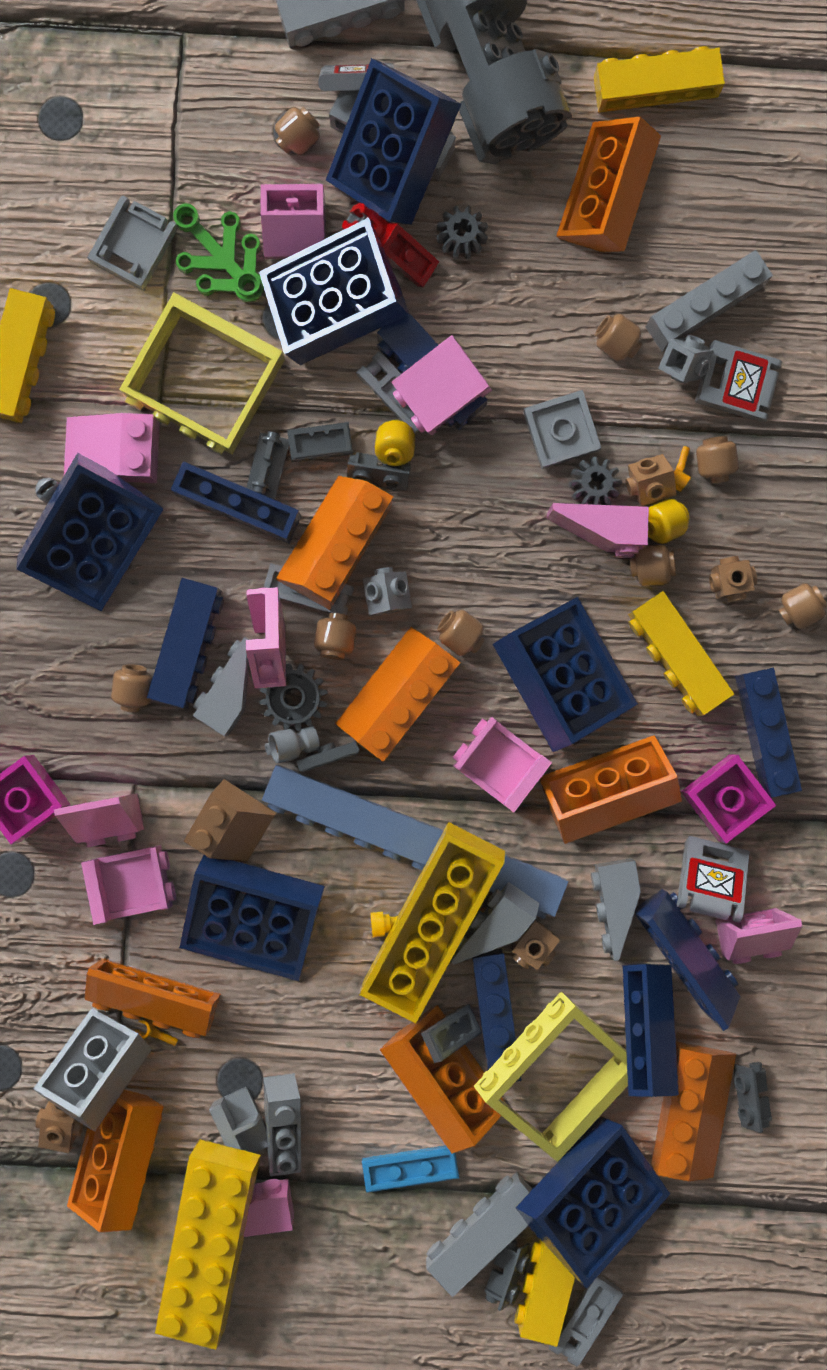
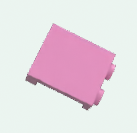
[391,335,492,435]
[246,587,286,688]
[452,717,552,812]
[81,845,176,925]

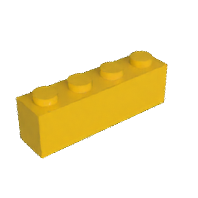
[593,46,725,113]
[0,288,55,423]
[628,591,734,716]
[514,1239,575,1347]

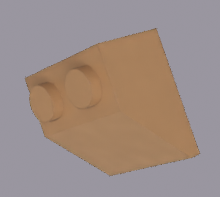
[184,779,276,861]

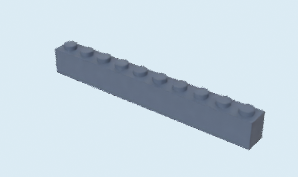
[262,765,569,919]

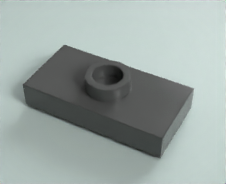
[287,422,353,463]
[296,741,360,772]
[421,1004,482,1063]

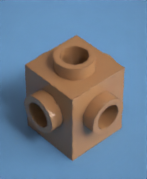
[625,454,677,507]
[709,556,757,603]
[510,919,560,971]
[35,1101,84,1153]

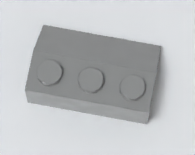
[33,1008,152,1131]

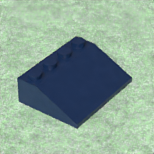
[326,58,462,225]
[259,218,409,366]
[16,453,163,611]
[493,597,638,752]
[179,855,325,981]
[634,889,741,1031]
[516,1116,670,1289]

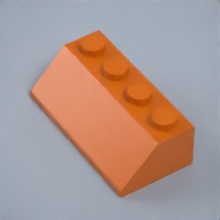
[556,116,661,252]
[276,476,394,610]
[335,627,461,762]
[539,735,682,844]
[85,958,221,1038]
[380,1005,505,1154]
[651,1041,736,1181]
[67,1089,164,1232]

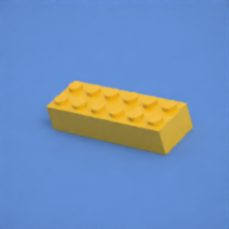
[359,822,505,1024]
[155,1139,261,1350]

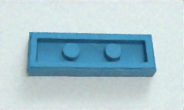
[362,1145,459,1193]

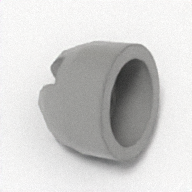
[35,478,59,503]

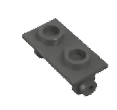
[246,431,289,499]
[347,452,411,491]
[734,1062,772,1133]
[485,1239,530,1311]

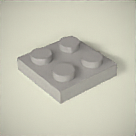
[523,390,602,469]

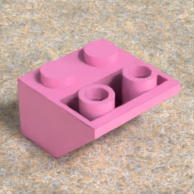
[261,184,326,259]

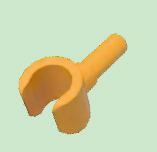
[674,446,691,492]
[134,1018,178,1046]

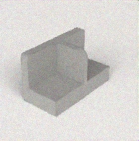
[209,1087,267,1153]

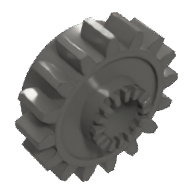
[259,663,328,731]

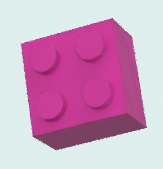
[680,754,776,844]
[0,755,71,845]

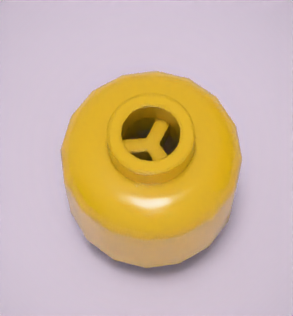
[375,420,415,466]
[648,499,690,544]

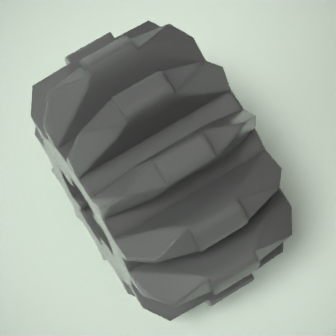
[437,205,488,260]
[568,457,622,505]

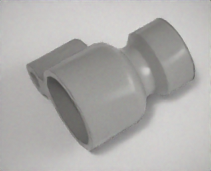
[265,726,320,763]

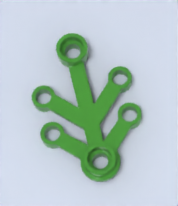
[173,203,264,302]

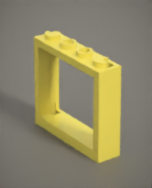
[119,292,285,455]
[474,992,628,1162]

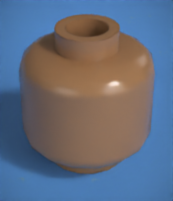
[275,106,321,155]
[595,314,642,361]
[696,436,739,483]
[630,544,676,587]
[779,583,827,630]
[437,610,485,656]
[314,613,357,660]
[111,664,153,712]

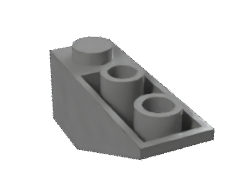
[193,637,249,736]
[591,858,641,961]
[451,882,539,965]
[263,1073,301,1177]

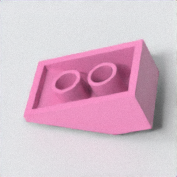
[64,413,160,483]
[547,503,649,558]
[54,793,144,847]
[715,908,802,964]

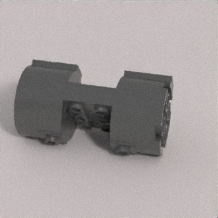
[416,0,572,164]

